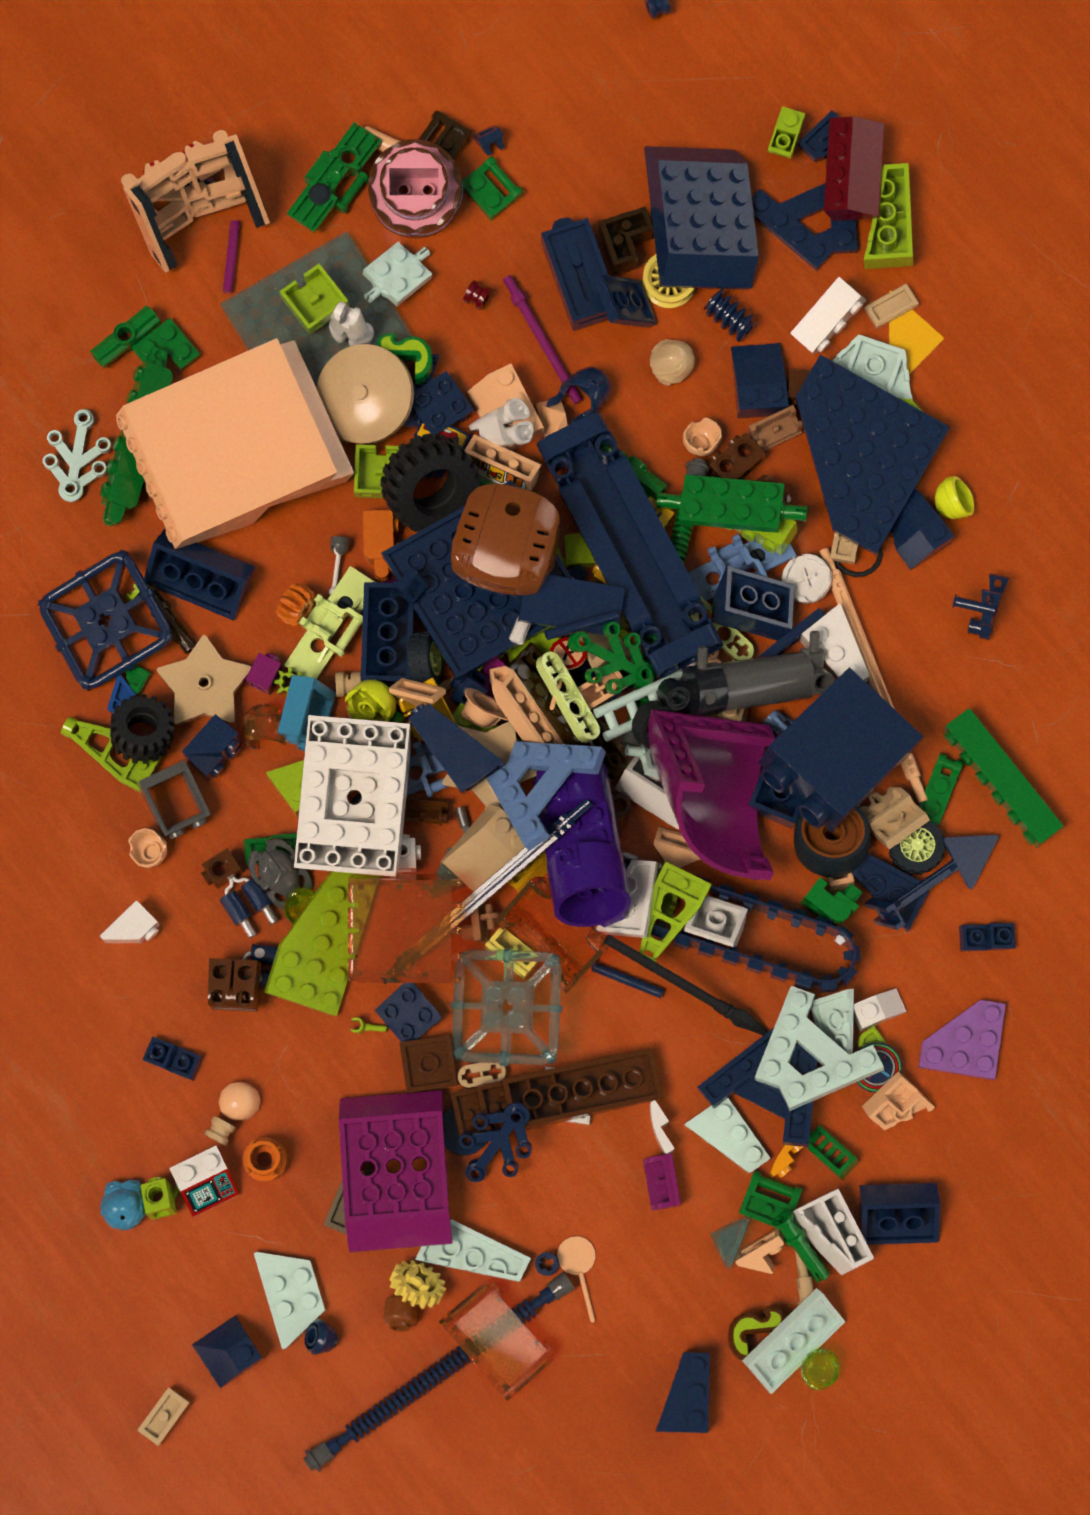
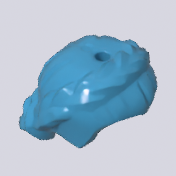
[100,1180,146,1231]

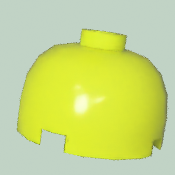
[345,679,397,722]

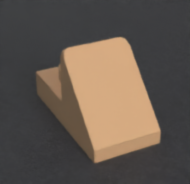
[735,1229,785,1274]

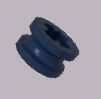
[535,1252,559,1276]

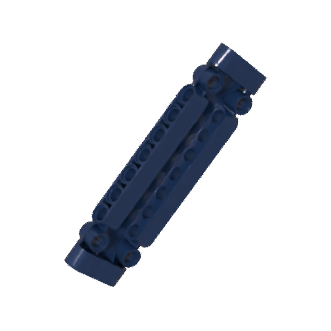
[537,412,723,678]

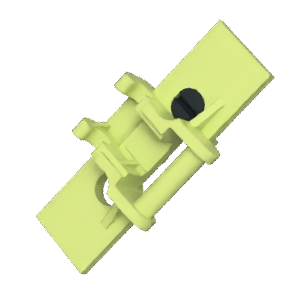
[284,566,375,679]

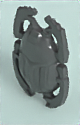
[248,838,313,910]

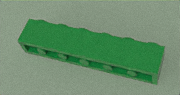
[943,708,1064,848]

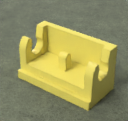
[485,926,542,980]

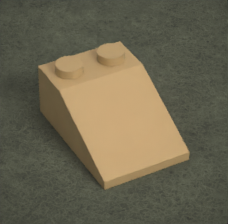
[441,804,525,892]

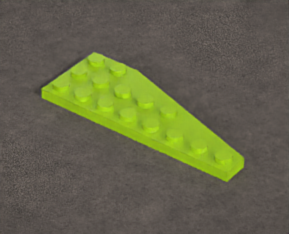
[264,871,379,1016]

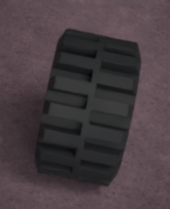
[110,694,174,764]

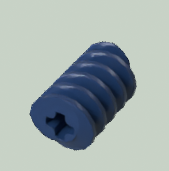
[704,289,757,342]

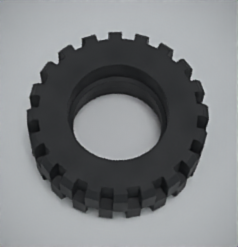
[380,434,481,532]

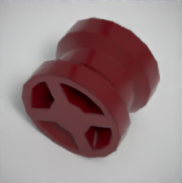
[463,280,492,310]

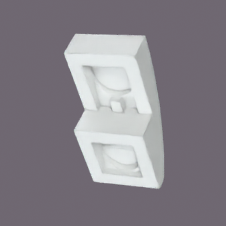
[650,1100,675,1155]

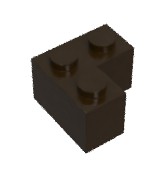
[599,207,653,275]

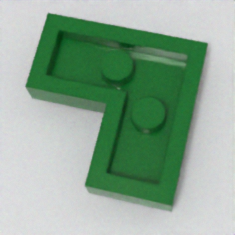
[131,318,201,372]

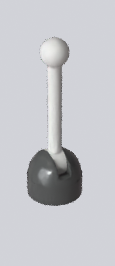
[329,536,351,595]

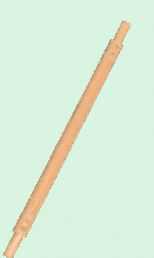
[819,548,928,804]

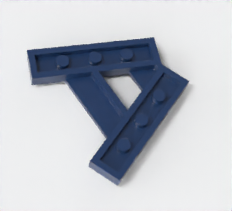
[752,159,858,271]
[697,1028,818,1147]

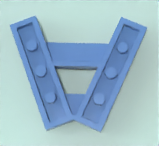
[487,741,606,851]

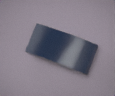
[959,923,1015,952]
[143,1036,203,1081]

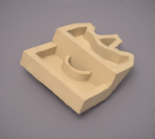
[860,787,930,850]

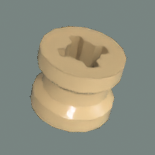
[204,1116,236,1146]

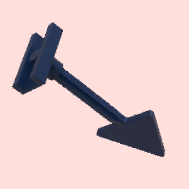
[864,835,998,930]

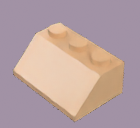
[467,364,544,451]

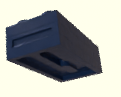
[541,217,608,331]

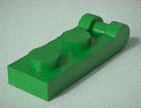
[919,753,963,826]

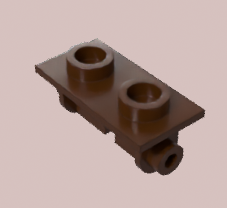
[404,798,448,826]

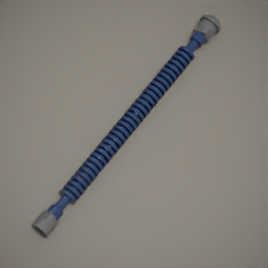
[303,1272,575,1472]

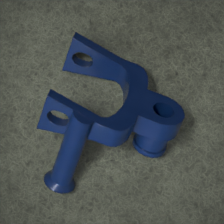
[952,573,1009,640]

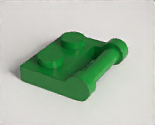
[462,156,524,221]
[738,1170,803,1227]

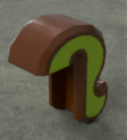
[727,1307,785,1360]

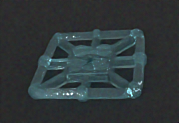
[451,948,563,1066]

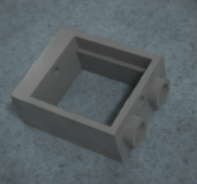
[137,760,211,840]

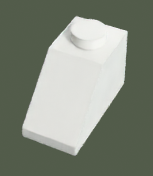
[100,900,160,943]
[853,989,907,1032]

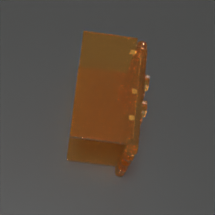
[348,874,462,983]

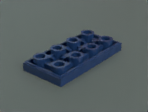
[518,574,625,637]

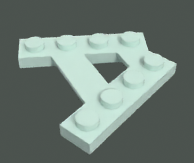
[755,986,884,1111]

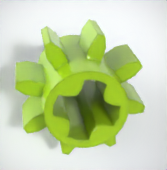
[274,667,303,696]

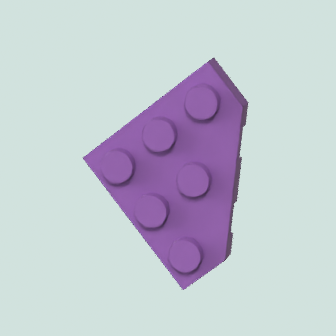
[918,1000,1006,1080]

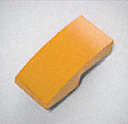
[769,1145,803,1178]

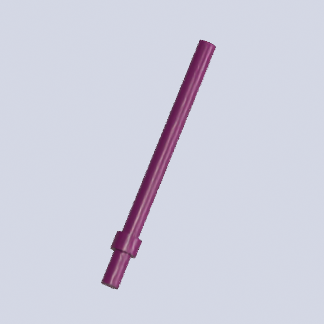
[503,275,583,405]

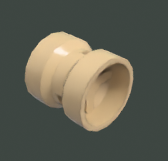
[335,671,362,697]

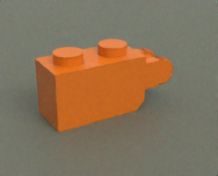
[363,510,399,582]

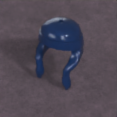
[546,366,611,424]

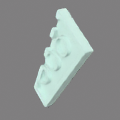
[415,1219,531,1282]

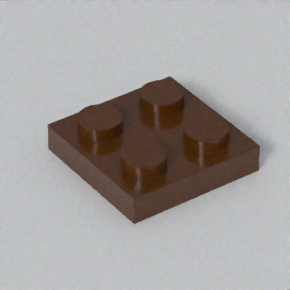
[399,1035,458,1093]

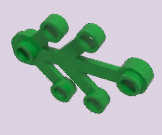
[568,622,655,694]

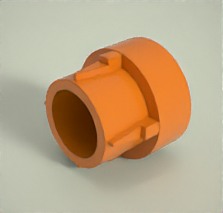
[243,1137,288,1183]

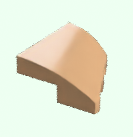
[862,1071,935,1130]

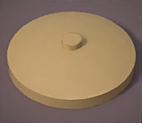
[316,344,414,444]

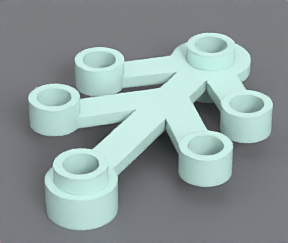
[43,409,112,502]

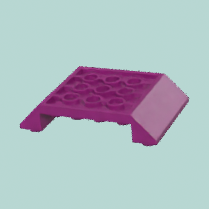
[339,1090,453,1252]

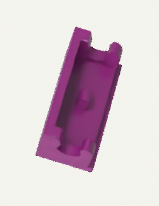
[643,1153,681,1211]

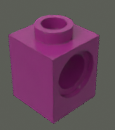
[245,653,283,695]

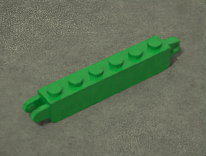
[100,347,173,527]

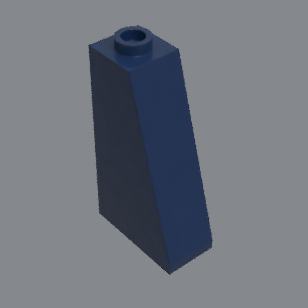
[408,703,505,794]

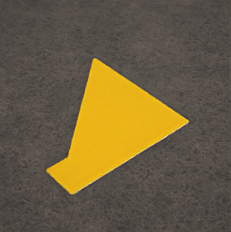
[889,290,944,374]

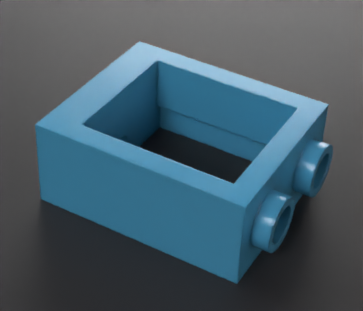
[277,675,336,751]

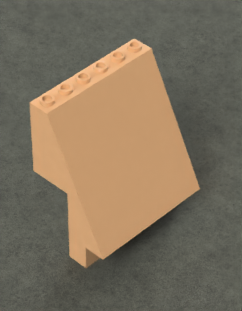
[116,338,354,549]

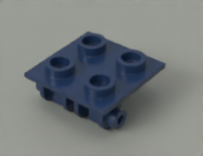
[412,371,474,437]
[375,978,443,1042]

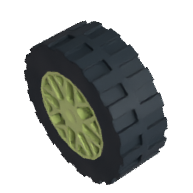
[407,631,445,686]
[889,821,945,875]

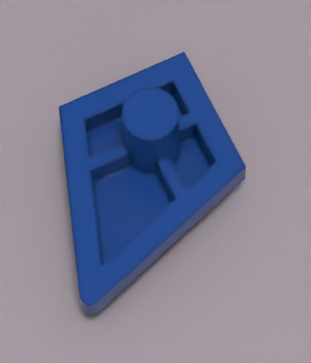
[107,674,138,714]

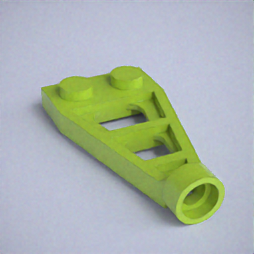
[60,716,162,793]
[638,862,712,962]

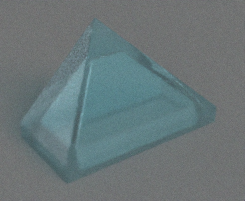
[710,1218,750,1269]

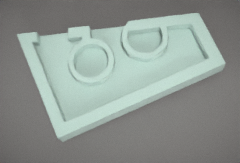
[811,989,854,1055]
[684,1098,771,1174]

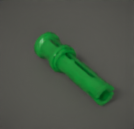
[772,1211,830,1282]

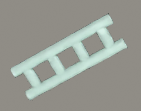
[593,670,682,742]

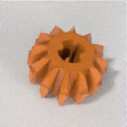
[276,582,316,626]

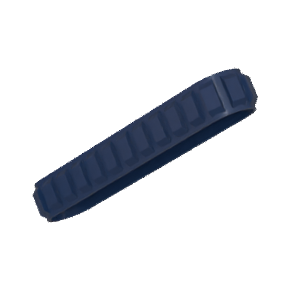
[549,852,861,993]

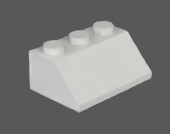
[615,756,679,829]

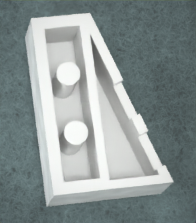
[790,277,867,354]
[799,604,869,682]
[792,1189,874,1275]

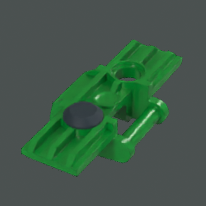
[286,122,382,233]

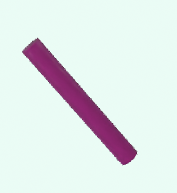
[223,221,240,293]

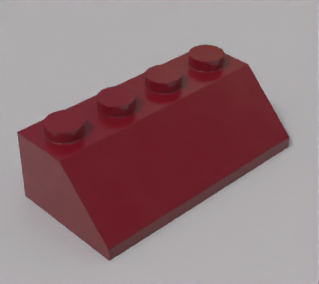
[824,116,885,221]

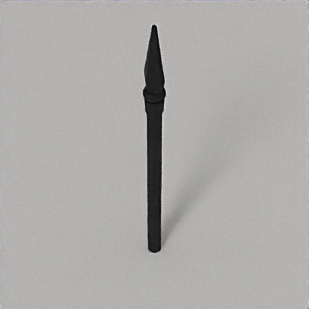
[604,935,768,1035]

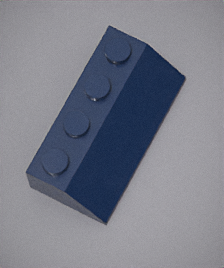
[144,529,255,621]
[361,582,415,687]

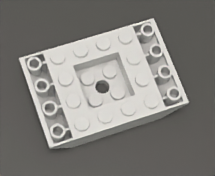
[294,715,411,877]

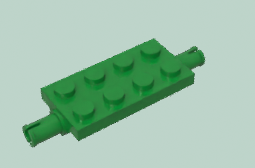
[657,475,808,533]

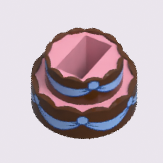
[368,140,463,239]

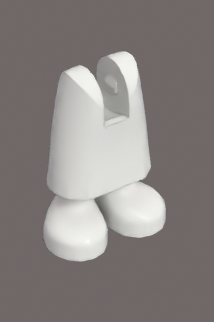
[329,302,374,346]
[469,398,534,447]

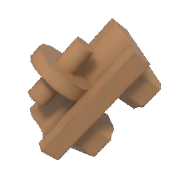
[458,902,501,943]

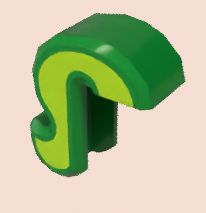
[377,333,433,385]

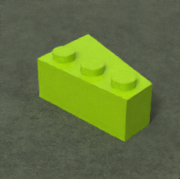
[266,760,304,818]

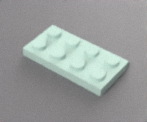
[742,1288,845,1394]

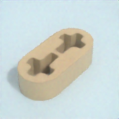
[458,1061,506,1089]

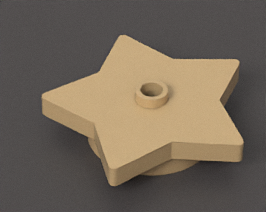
[157,635,251,726]
[442,722,537,808]

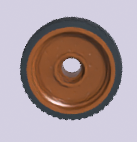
[794,807,870,878]

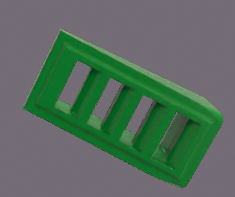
[806,1125,859,1180]

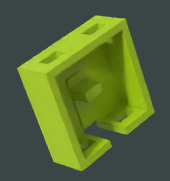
[279,263,349,335]
[354,444,399,499]

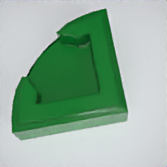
[126,665,151,696]

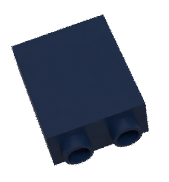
[758,667,923,832]

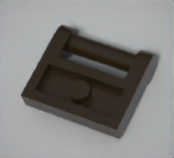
[418,110,471,160]

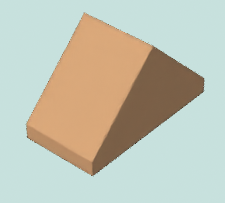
[578,671,628,710]

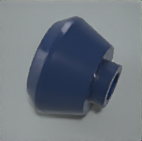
[305,1319,338,1355]

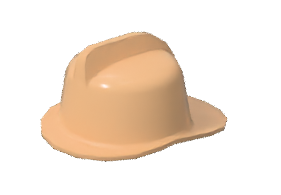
[462,688,509,727]

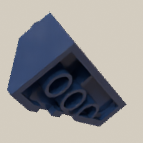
[891,488,954,571]

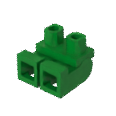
[800,877,863,927]

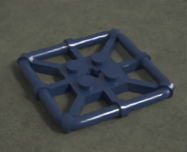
[37,550,173,691]

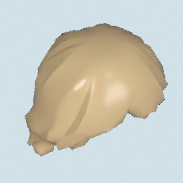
[649,339,695,386]

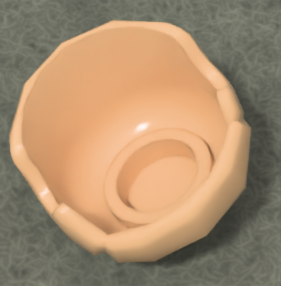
[683,418,722,456]
[128,828,167,869]
[218,1082,261,1120]

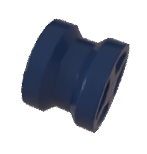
[644,0,671,19]

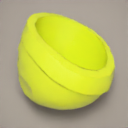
[935,476,974,519]

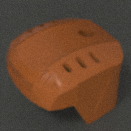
[451,484,559,595]

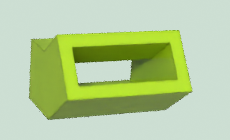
[564,533,596,568]

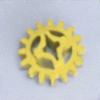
[389,1260,446,1309]

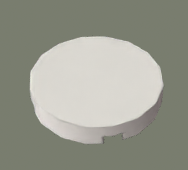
[782,554,832,604]

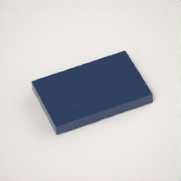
[593,274,657,328]

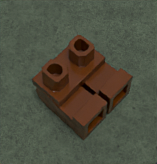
[208,958,263,1012]

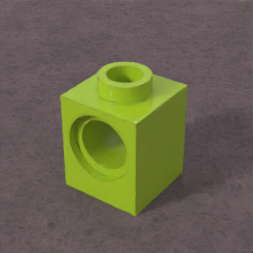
[140,1177,177,1220]

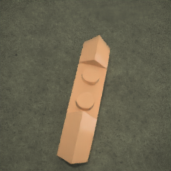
[490,666,564,744]

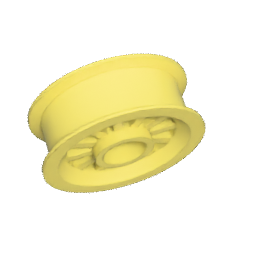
[642,255,695,308]

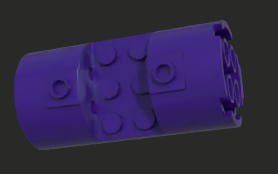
[533,762,631,928]

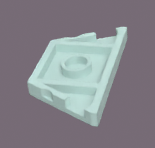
[832,334,912,399]
[254,1252,325,1350]

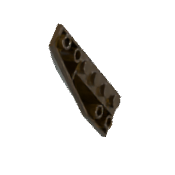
[507,642,627,780]

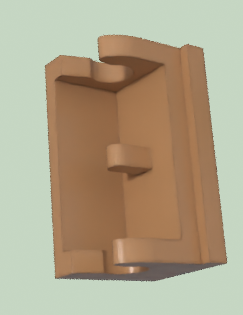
[747,405,803,452]

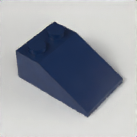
[731,343,789,419]

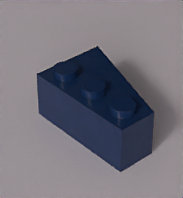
[655,1353,710,1433]

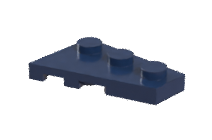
[852,853,930,932]

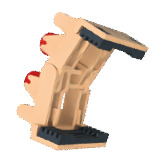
[121,130,270,273]

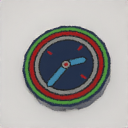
[855,1041,902,1093]

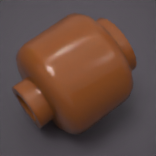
[383,1295,418,1332]

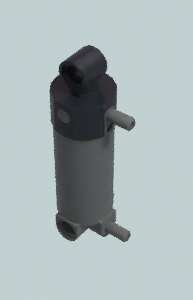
[657,631,834,716]

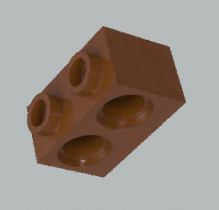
[709,433,766,480]

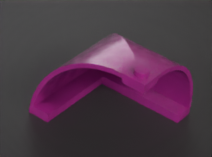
[648,709,776,880]

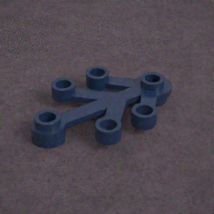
[459,1102,533,1182]

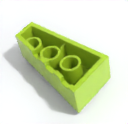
[864,163,914,269]

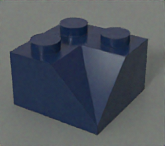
[182,714,242,781]

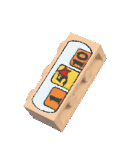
[465,434,541,491]

